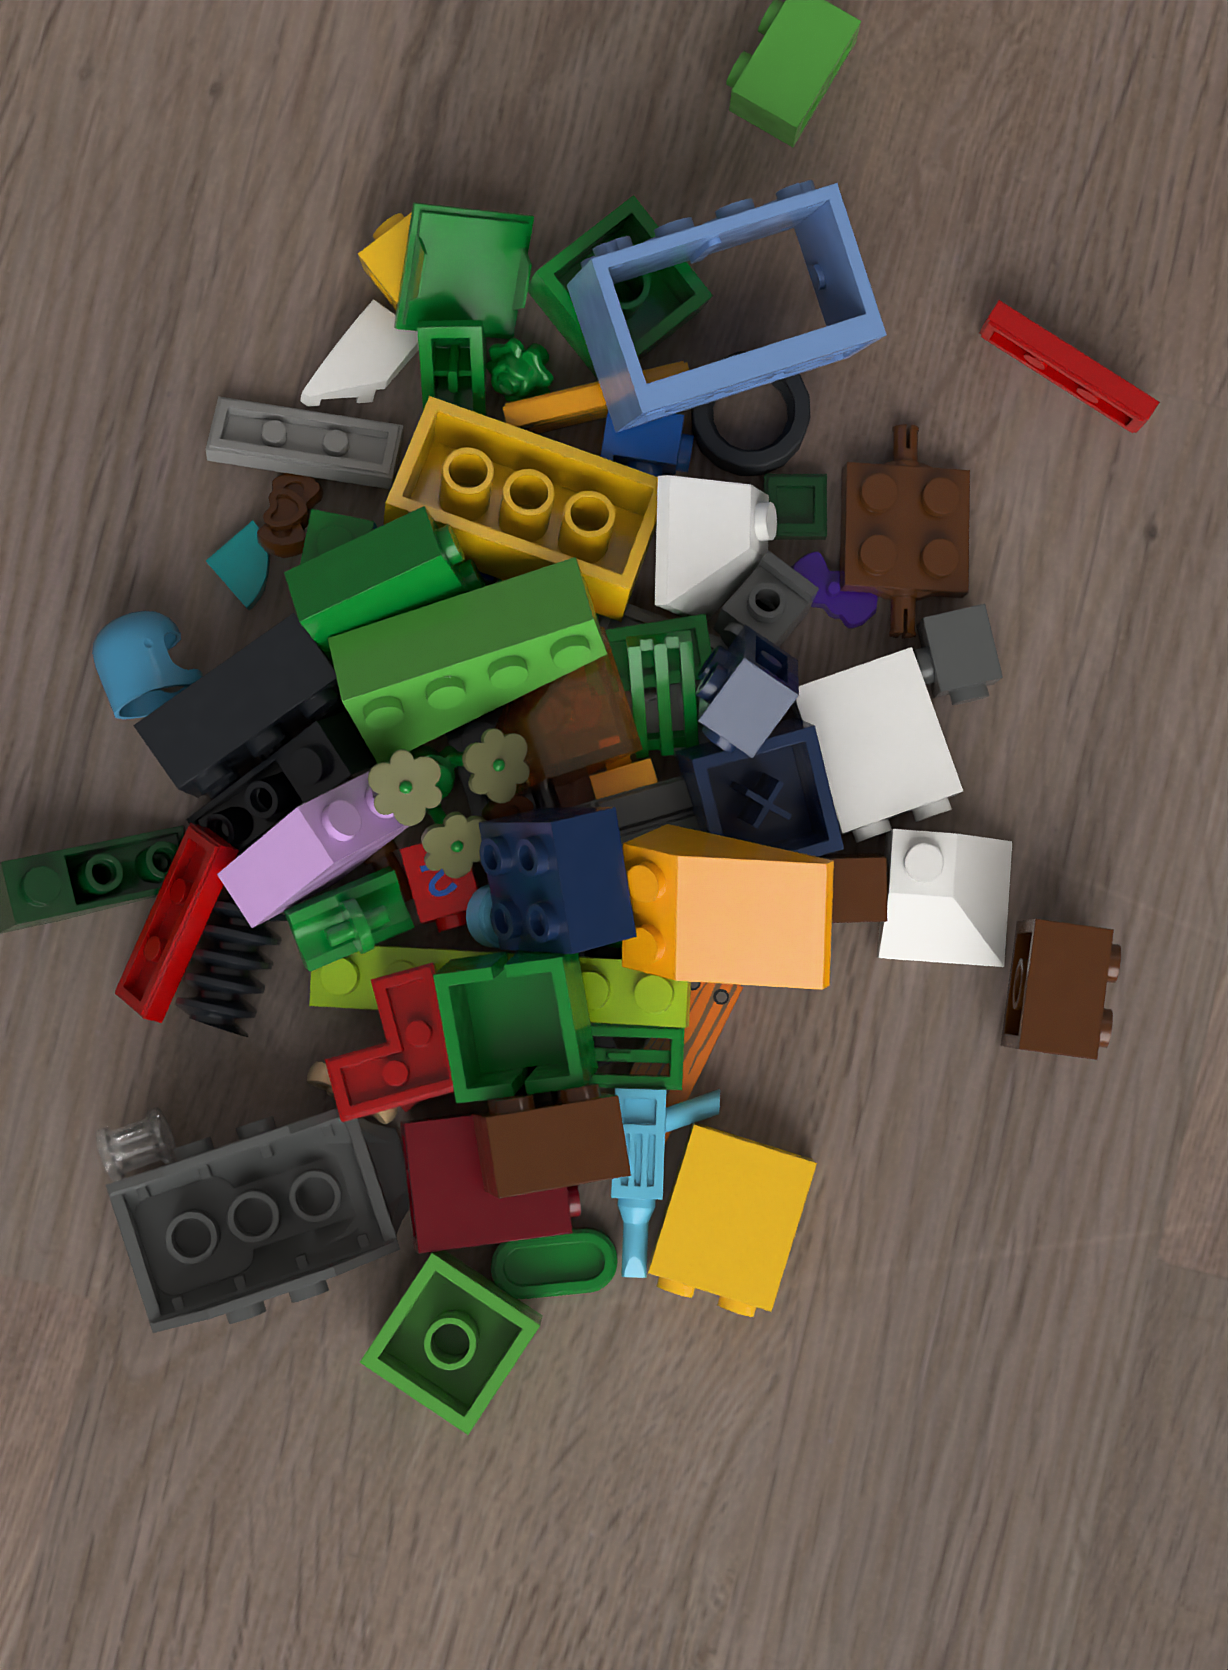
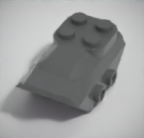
[106,1108,409,1333]

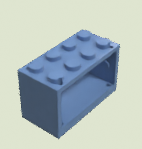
[567,180,887,432]

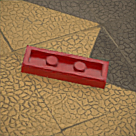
[979,300,1160,434]
[115,823,239,1023]

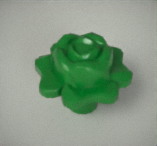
[486,338,554,402]

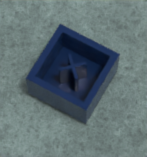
[675,718,844,857]
[479,807,637,954]

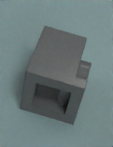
[713,551,819,648]

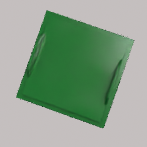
[394,202,534,339]

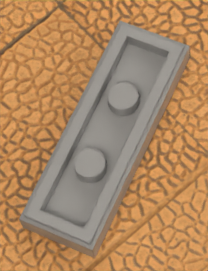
[205,396,404,489]

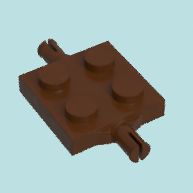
[840,424,970,639]

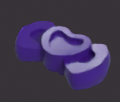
[791,551,879,629]

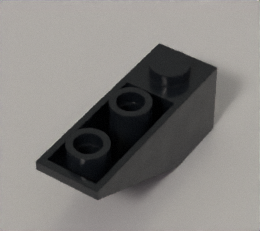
[186,710,377,859]

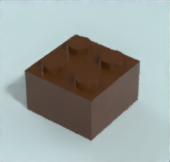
[1000,919,1121,1060]
[473,1083,631,1199]

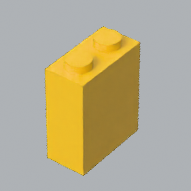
[647,1122,817,1317]

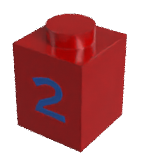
[400,843,480,932]

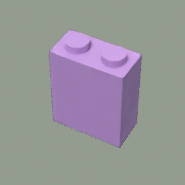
[217,771,409,928]

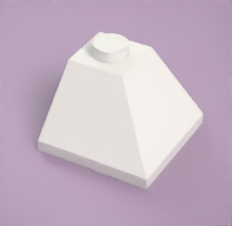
[655,475,777,621]
[877,829,1012,967]

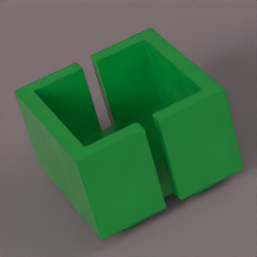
[433,951,598,1104]

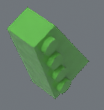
[328,557,607,763]

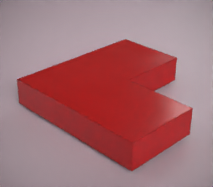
[325,962,454,1122]

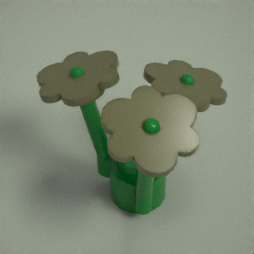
[368,728,530,878]

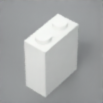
[791,647,963,843]

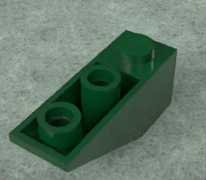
[0,825,185,934]

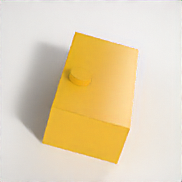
[383,396,658,622]

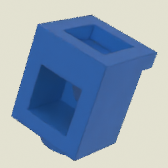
[601,411,694,477]

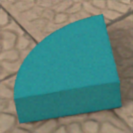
[206,520,270,611]

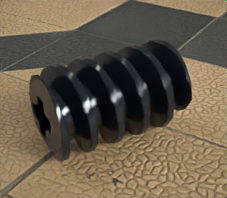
[175,897,287,1037]

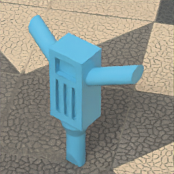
[611,1088,720,1278]

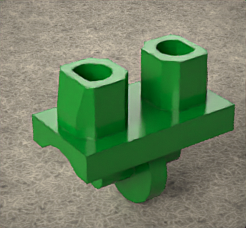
[284,866,414,972]

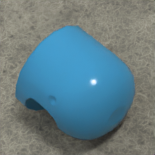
[92,611,203,720]

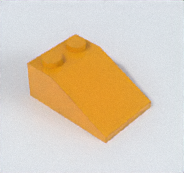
[622,824,834,990]

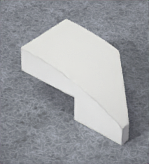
[300,299,419,406]

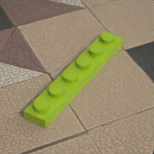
[309,945,691,1028]

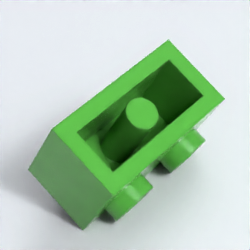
[726,0,861,148]

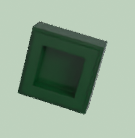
[763,474,827,540]

